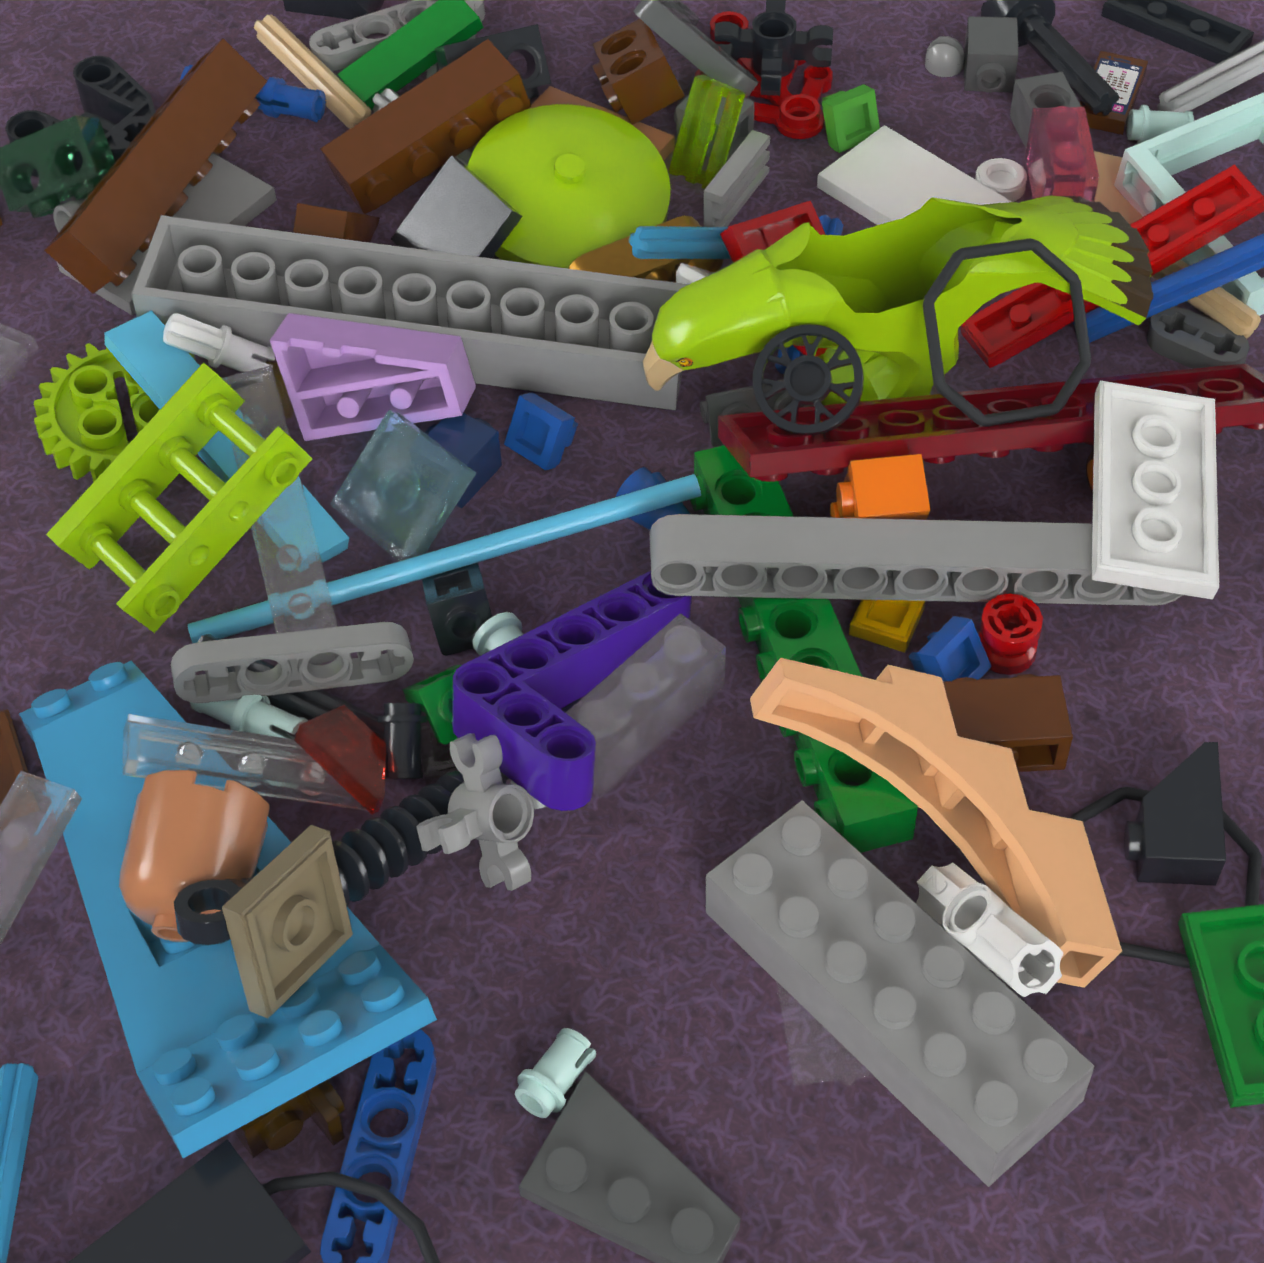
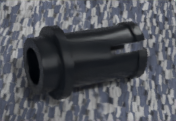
[378,703,428,779]

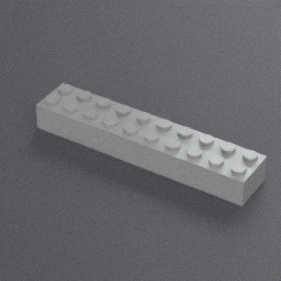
[131,215,689,410]

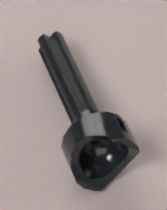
[981,0,1119,116]

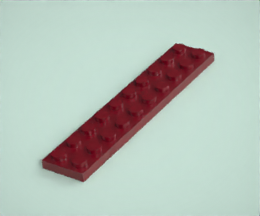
[718,363,1264,482]

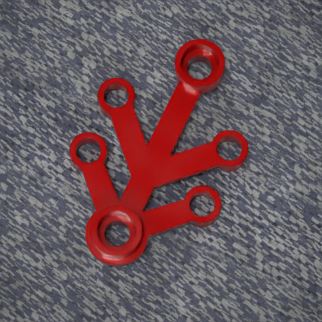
[695,11,833,139]

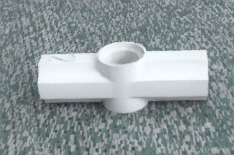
[916,863,1064,997]

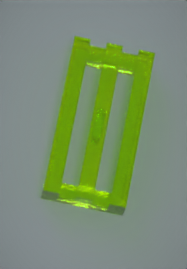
[668,75,746,189]

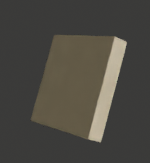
[222,825,353,1019]

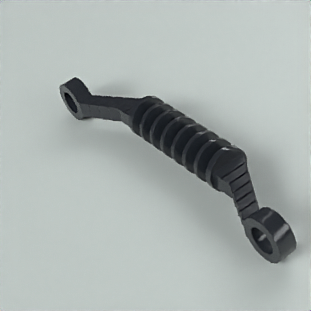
[174,698,582,945]

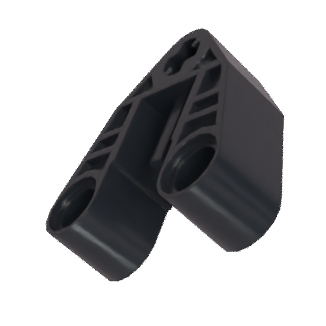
[5,56,155,188]

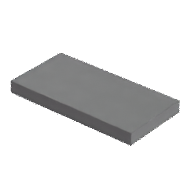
[57,153,276,315]

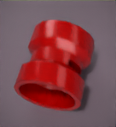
[979,593,1043,675]

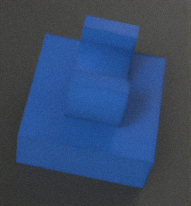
[504,392,578,470]
[908,616,992,682]

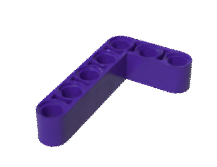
[452,571,692,811]

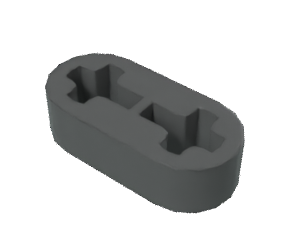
[1146,306,1249,369]

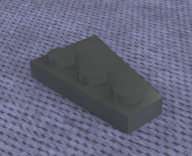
[519,1071,740,1263]

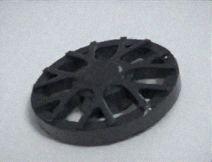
[753,324,864,436]

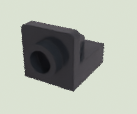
[422,563,493,656]

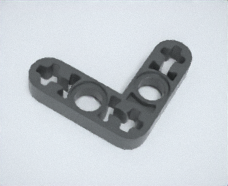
[633,0,759,98]

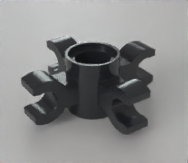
[714,0,833,96]

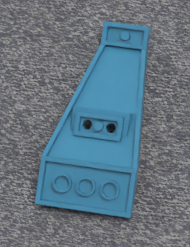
[19,660,437,1158]

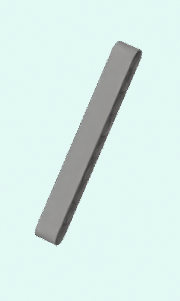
[650,514,1182,606]

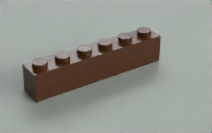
[44,38,267,294]

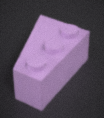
[270,313,476,441]

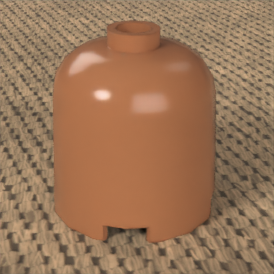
[119,770,270,942]

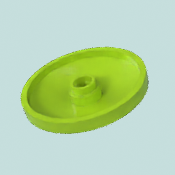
[467,104,671,269]

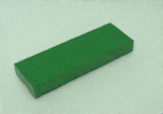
[337,0,484,110]

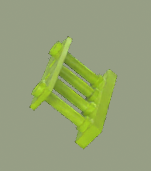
[46,362,313,633]

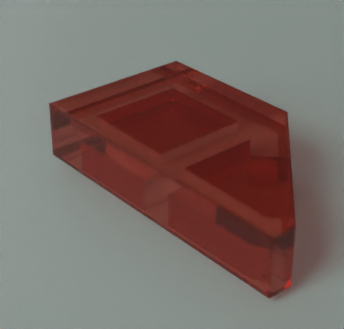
[294,705,386,815]

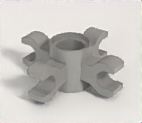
[416,733,547,891]

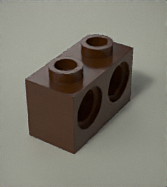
[592,19,685,125]

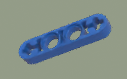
[320,1029,437,1263]

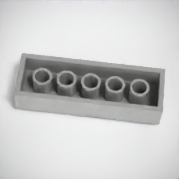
[706,800,1094,1187]

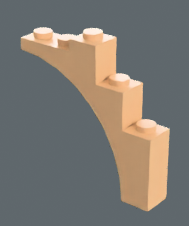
[750,658,1122,988]

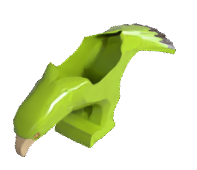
[643,196,1154,405]

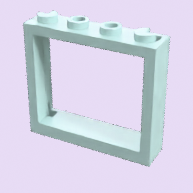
[1114,92,1264,316]

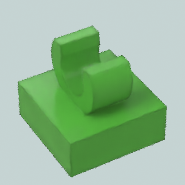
[822,84,880,153]

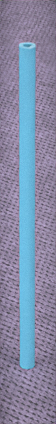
[188,474,701,643]

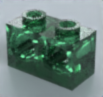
[0,116,115,218]

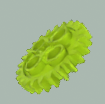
[34,343,196,482]

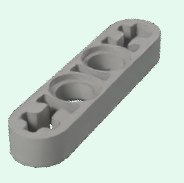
[309,0,485,71]
[171,622,414,703]

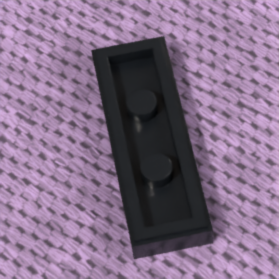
[1101,0,1254,64]

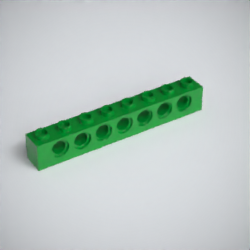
[690,445,918,853]

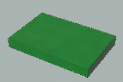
[1178,904,1264,1108]

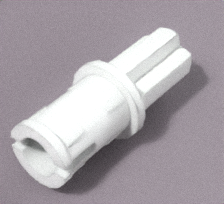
[163,313,275,381]

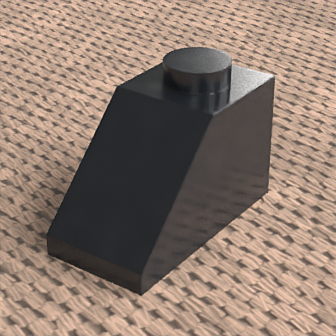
[1124,742,1226,886]

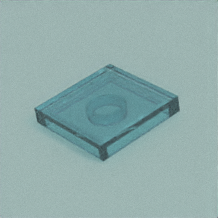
[330,410,476,561]

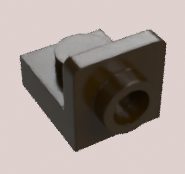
[235,1080,345,1158]

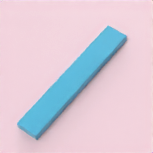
[105,310,349,575]

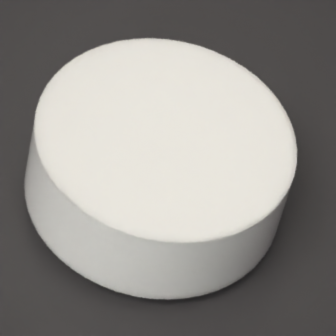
[975,158,1027,202]

